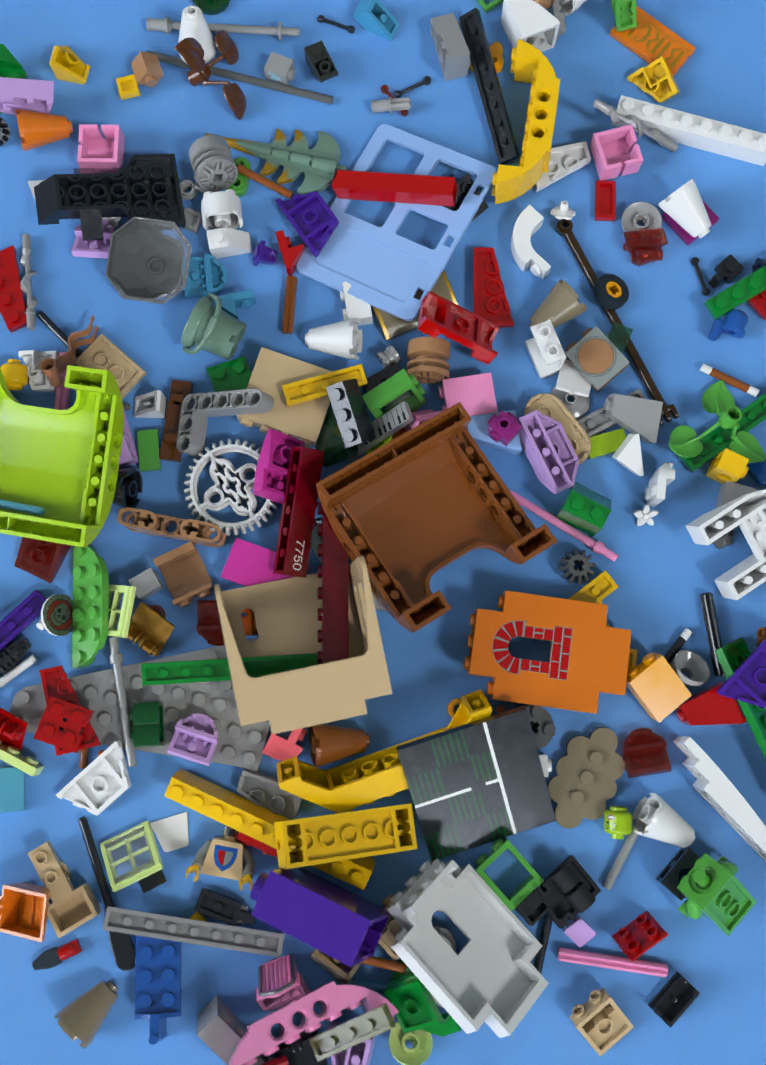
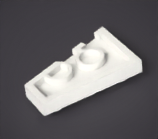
[535,141,591,192]

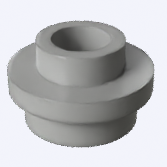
[180,180,198,200]

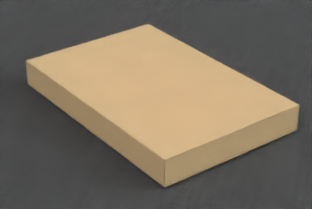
[75,333,147,399]

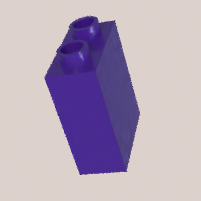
[250,867,390,967]

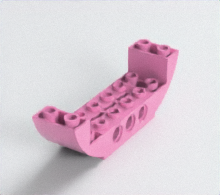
[229,981,399,1065]

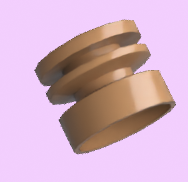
[407,337,450,384]

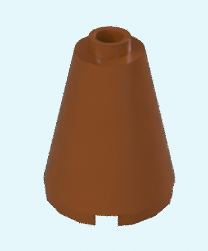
[309,724,370,767]

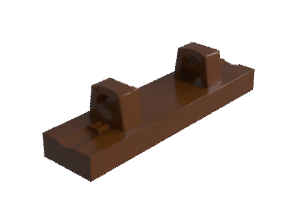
[159,380,193,463]

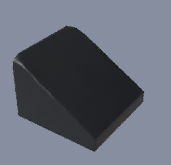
[138,870,167,893]

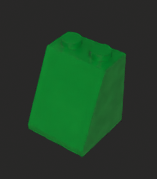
[556,482,612,537]

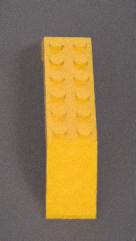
[276,689,492,813]

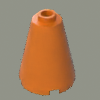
[16,109,73,151]

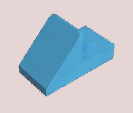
[213,289,256,320]

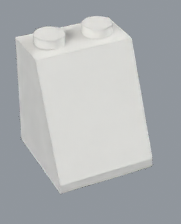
[500,0,560,52]

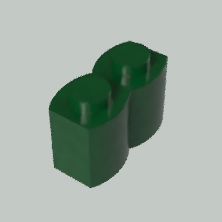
[129,701,164,748]

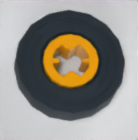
[593,274,629,310]

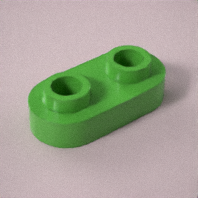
[228,157,251,197]

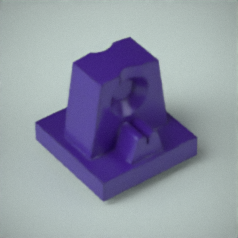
[253,240,277,266]

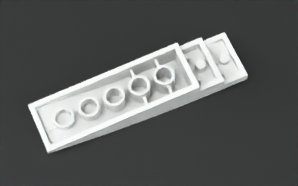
[673,736,766,862]

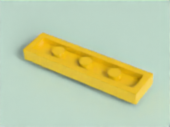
[282,364,368,407]

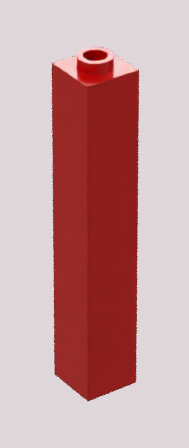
[332,170,458,207]

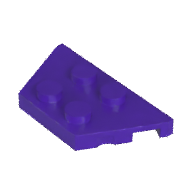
[275,191,339,258]
[716,638,766,708]

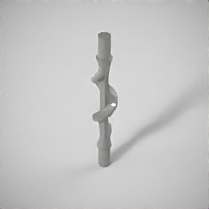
[593,99,678,152]
[20,234,38,330]

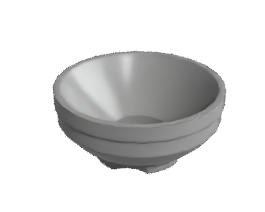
[672,650,710,686]

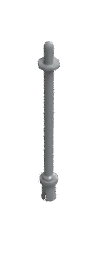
[146,17,301,41]

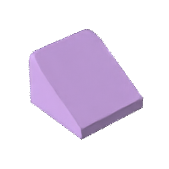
[563,915,597,948]

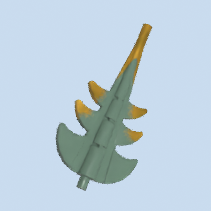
[205,128,347,194]

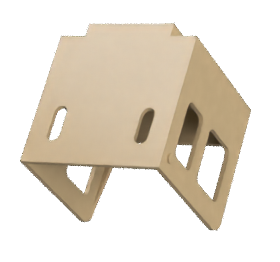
[214,556,393,734]

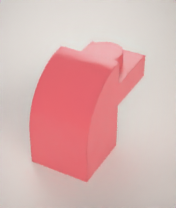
[262,728,307,761]

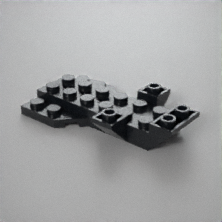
[34,154,186,241]

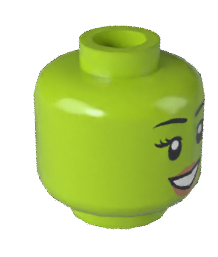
[603,806,633,839]

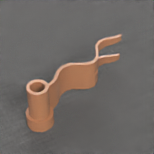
[39,315,99,387]

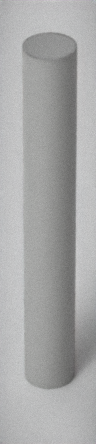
[602,831,638,890]

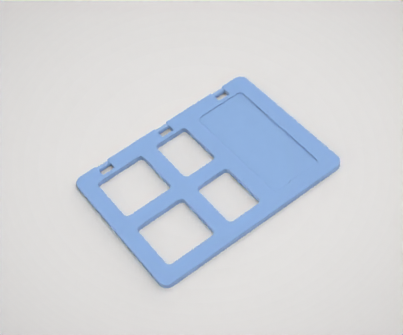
[296,124,497,321]

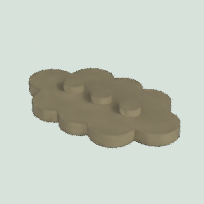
[547,727,625,829]

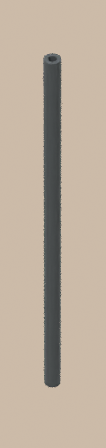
[146,50,333,105]

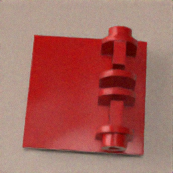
[0,707,28,753]
[612,911,668,962]

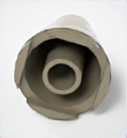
[529,279,587,328]
[54,980,119,1049]

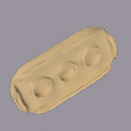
[524,394,591,465]

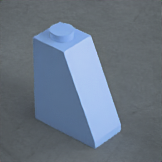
[466,410,522,455]

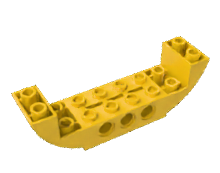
[492,39,561,204]

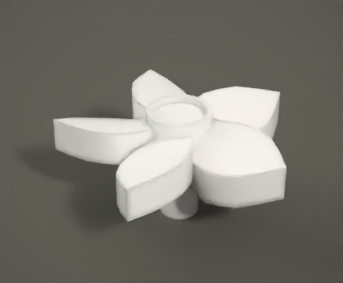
[633,503,659,526]

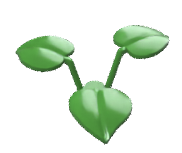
[668,380,766,464]

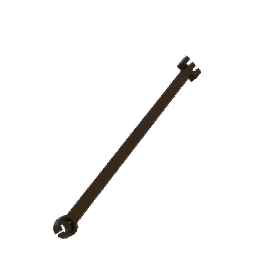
[556,219,679,426]

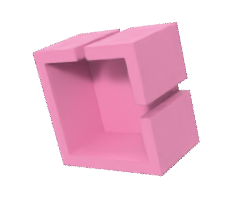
[77,124,125,173]
[589,124,644,181]

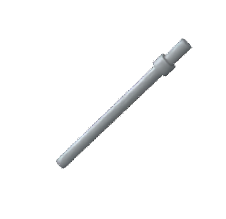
[109,637,137,767]

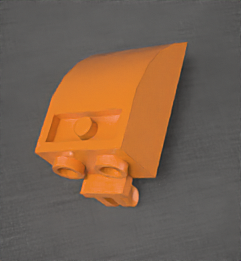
[0,882,50,943]

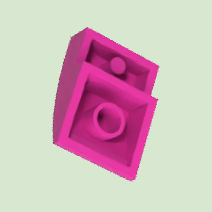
[253,429,305,504]
[220,538,293,587]

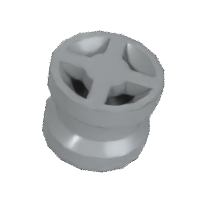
[376,345,401,369]

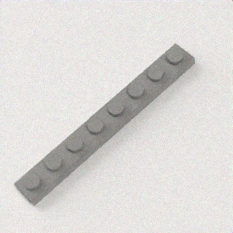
[102,906,285,958]

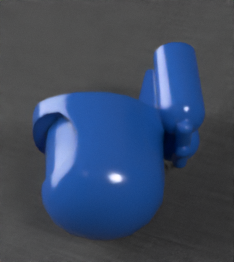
[708,309,748,341]

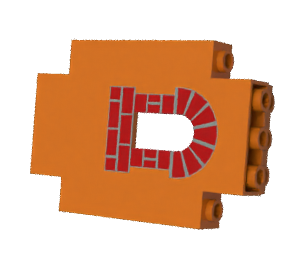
[464,591,632,714]

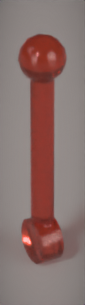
[381,85,409,117]

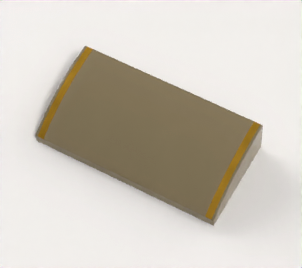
[371,270,458,341]

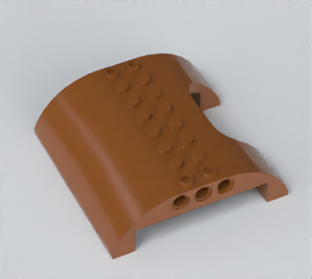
[316,402,558,633]

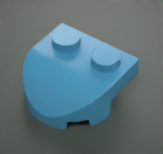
[184,254,227,298]

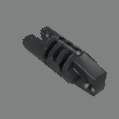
[0,637,32,675]

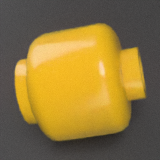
[0,359,28,391]

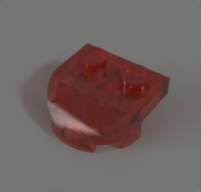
[196,600,225,646]
[622,728,672,778]

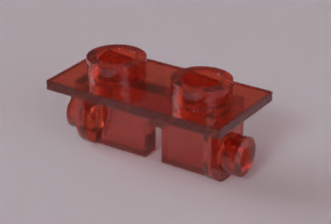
[623,228,668,253]

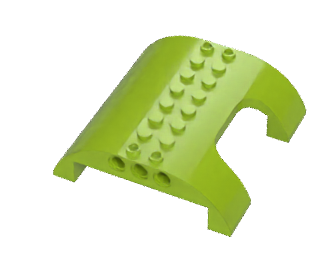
[0,365,124,547]

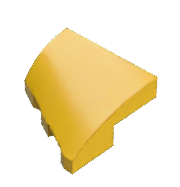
[627,56,681,103]

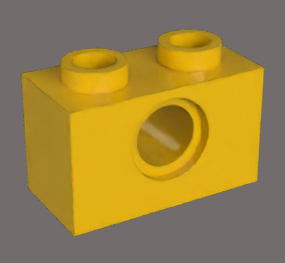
[705,448,749,484]

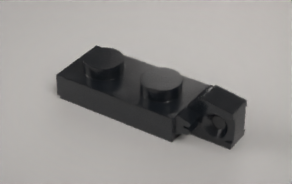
[194,887,256,926]

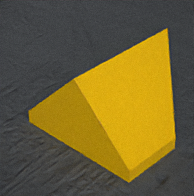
[49,45,90,85]

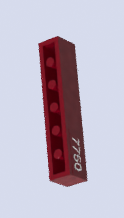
[273,447,324,578]

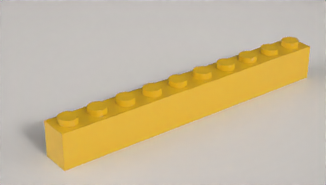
[164,768,376,890]

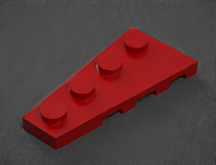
[0,245,27,333]
[473,247,514,327]
[39,665,101,756]

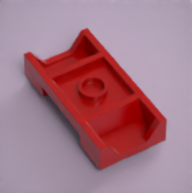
[418,291,499,364]

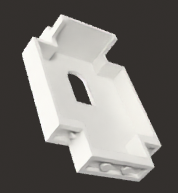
[387,858,549,1038]

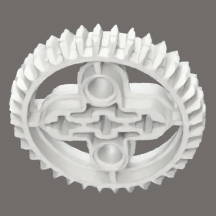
[184,439,277,536]

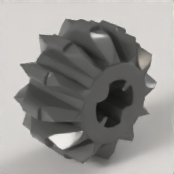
[559,549,595,585]

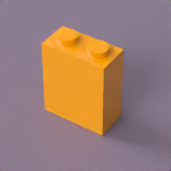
[626,652,692,723]

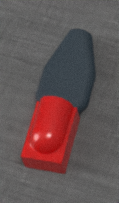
[32,938,83,970]

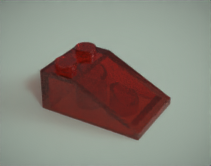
[15,537,71,583]

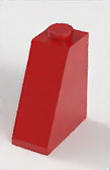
[675,682,747,726]

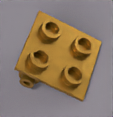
[127,601,175,657]

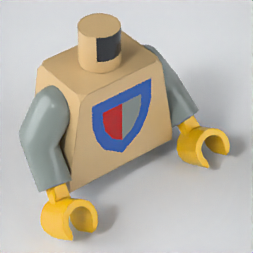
[185,826,255,891]

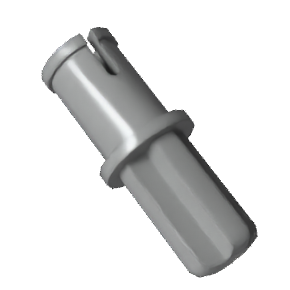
[371,97,411,113]

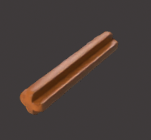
[282,276,297,335]

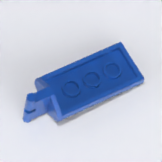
[135,916,182,1045]

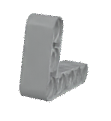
[176,389,274,457]

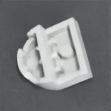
[644,462,675,507]

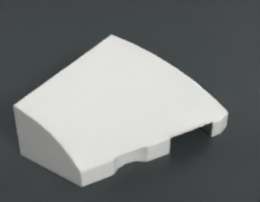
[18,350,61,392]

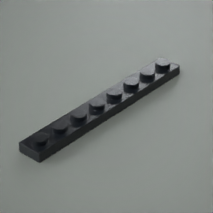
[459,7,520,165]

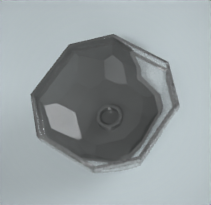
[105,216,192,305]

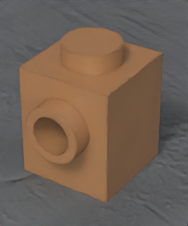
[131,51,164,87]

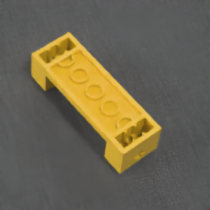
[274,803,417,869]

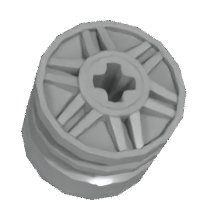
[189,135,238,192]

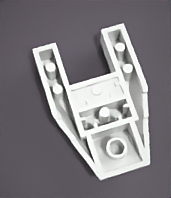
[686,489,766,600]

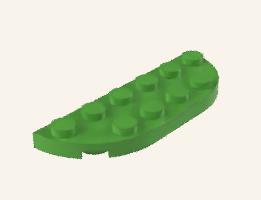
[72,545,109,669]

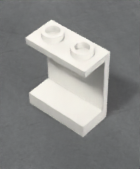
[525,320,566,380]

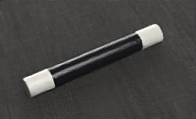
[664,628,692,663]

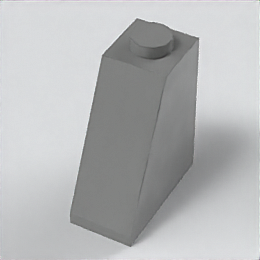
[604,394,663,444]

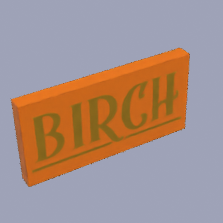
[609,6,696,77]

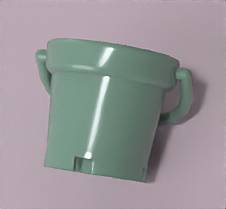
[181,293,247,360]

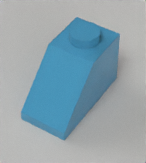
[352,0,400,40]

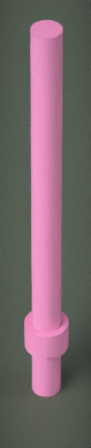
[510,490,619,562]

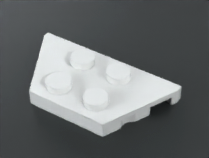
[56,740,132,816]

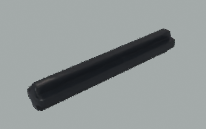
[700,592,726,677]

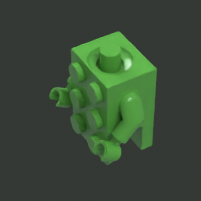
[677,853,757,936]

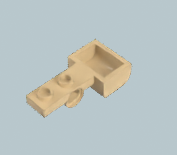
[27,841,101,938]

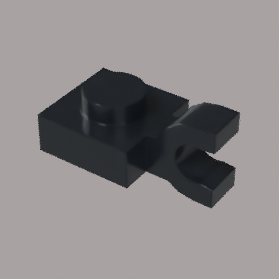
[708,254,744,289]

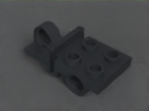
[516,855,601,928]

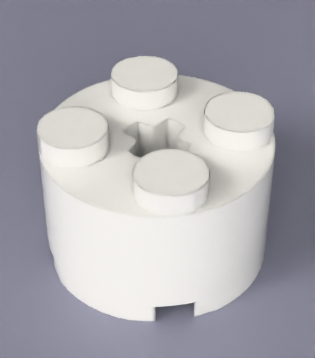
[201,189,243,231]

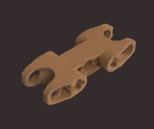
[117,507,227,548]

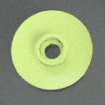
[388,1022,433,1065]

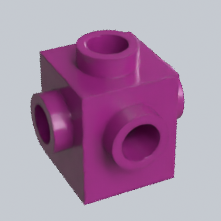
[487,410,522,447]

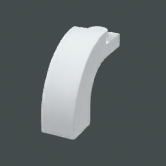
[511,205,551,279]

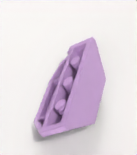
[517,410,579,494]

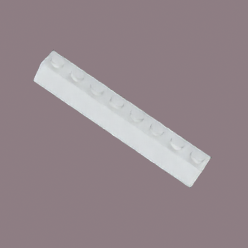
[612,95,766,166]

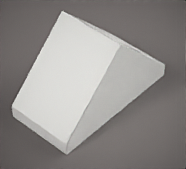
[134,390,167,419]
[612,433,644,476]

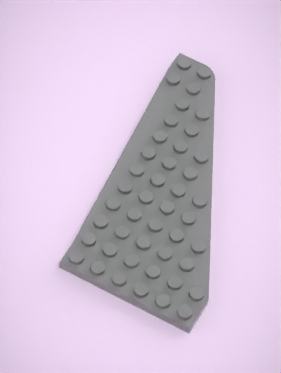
[9,638,270,772]

